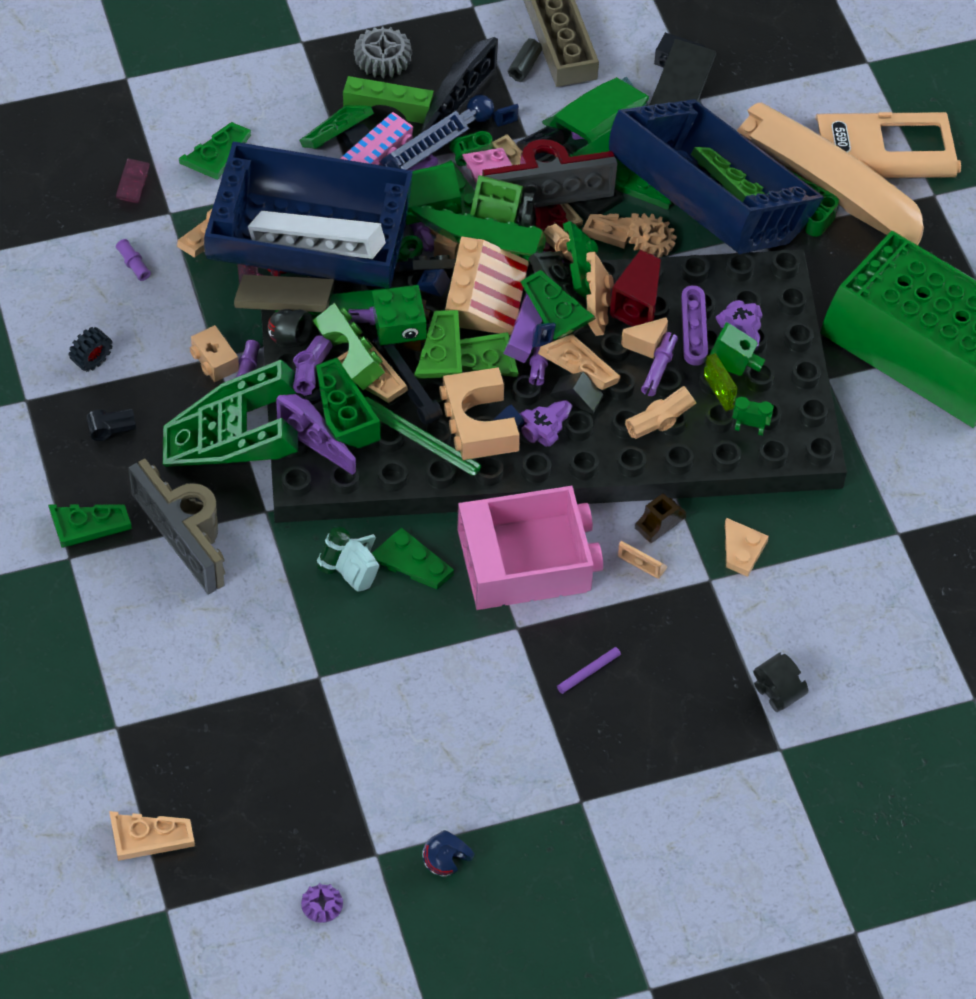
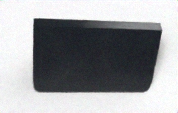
[517,126,565,160]

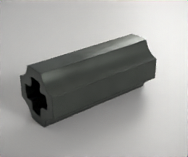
[508,38,543,82]

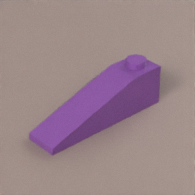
[276,394,356,475]

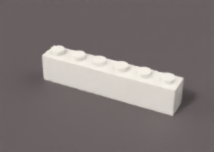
[248,211,386,259]

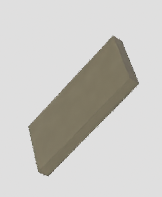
[234,275,335,312]

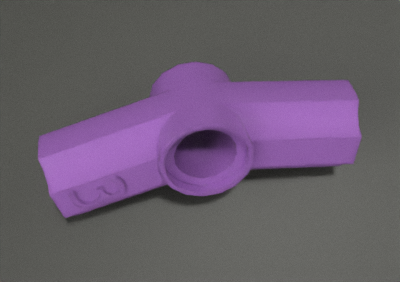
[293,336,333,396]

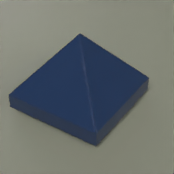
[532,323,556,348]

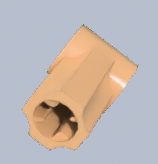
[544,224,573,263]

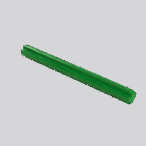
[364,397,481,476]

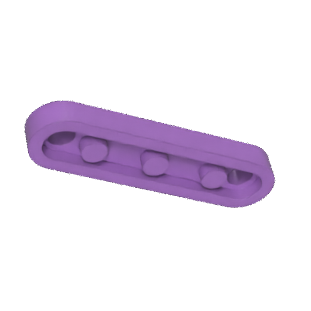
[681,286,708,365]

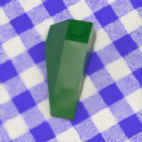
[316,357,380,448]

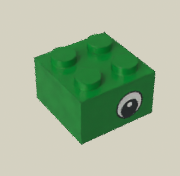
[372,285,426,345]

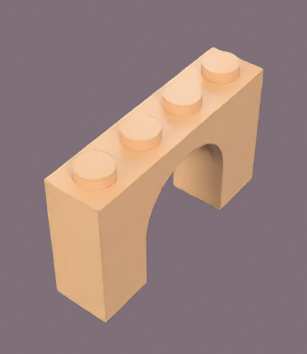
[439,367,519,460]

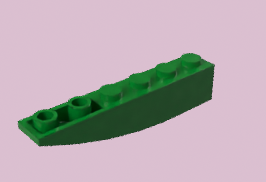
[412,205,546,263]

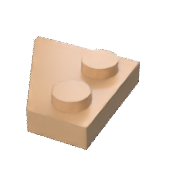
[724,518,769,577]

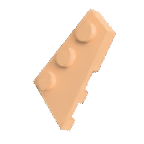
[587,252,614,336]
[109,811,195,861]

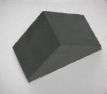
[550,372,603,414]

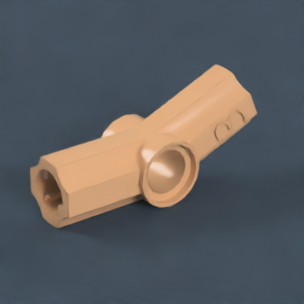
[625,386,696,439]

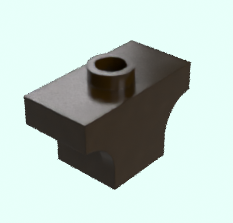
[635,493,686,543]

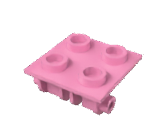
[462,148,512,184]

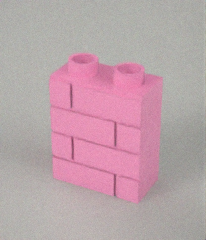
[457,486,603,610]

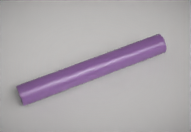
[557,647,621,694]

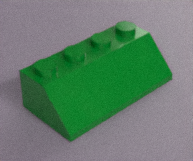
[406,162,462,225]

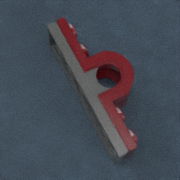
[482,139,617,207]

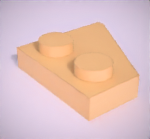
[582,213,639,249]

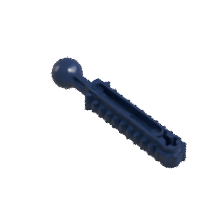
[379,95,494,170]

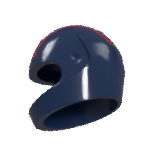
[422,830,475,876]

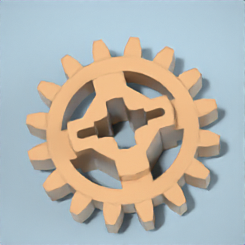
[627,214,677,257]

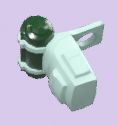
[316,526,379,592]

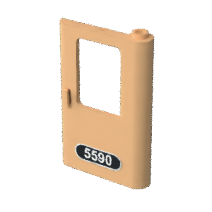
[815,112,961,178]

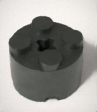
[753,652,809,712]

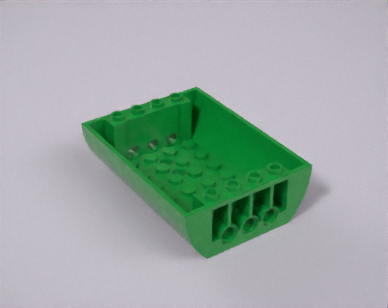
[820,230,976,428]

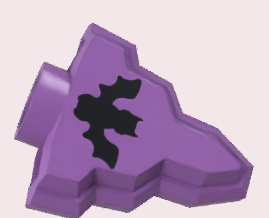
[716,300,762,350]
[519,400,572,446]

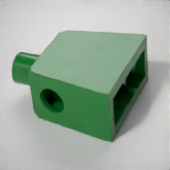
[706,322,766,376]

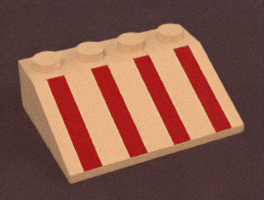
[445,237,529,335]

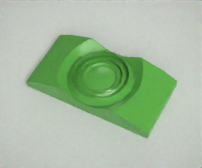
[470,175,523,223]

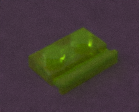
[704,353,737,411]

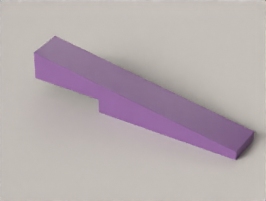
[503,251,564,363]

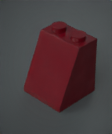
[610,250,661,327]

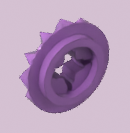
[301,883,343,923]

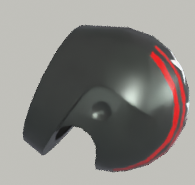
[268,309,313,347]

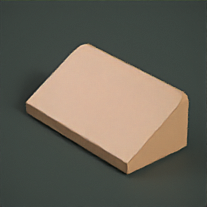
[618,541,667,579]

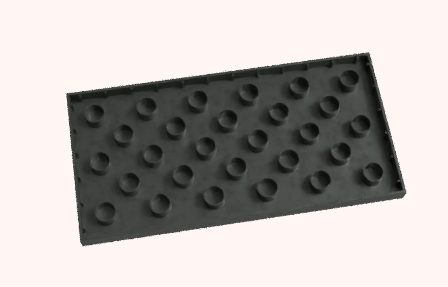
[261,249,847,523]

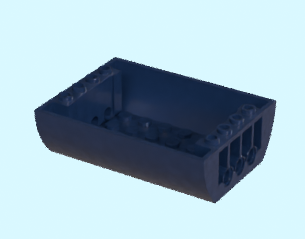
[609,99,824,254]
[204,141,413,289]

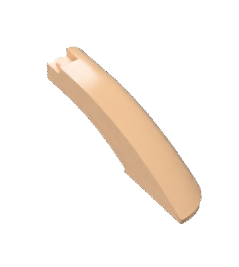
[737,102,924,245]

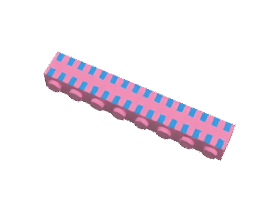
[340,112,413,166]

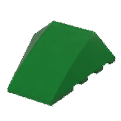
[542,77,649,144]

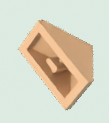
[621,318,668,359]

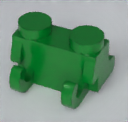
[732,397,774,436]

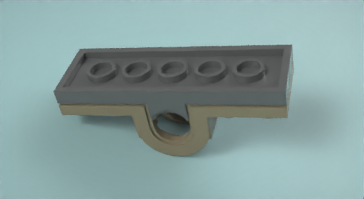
[128,459,226,595]

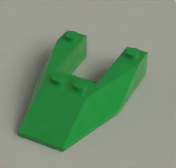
[163,360,298,467]

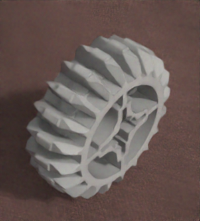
[354,26,412,79]

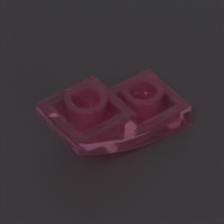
[116,158,150,203]

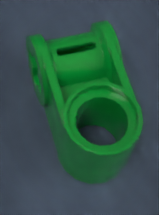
[449,131,492,166]

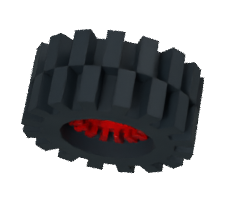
[68,327,113,372]

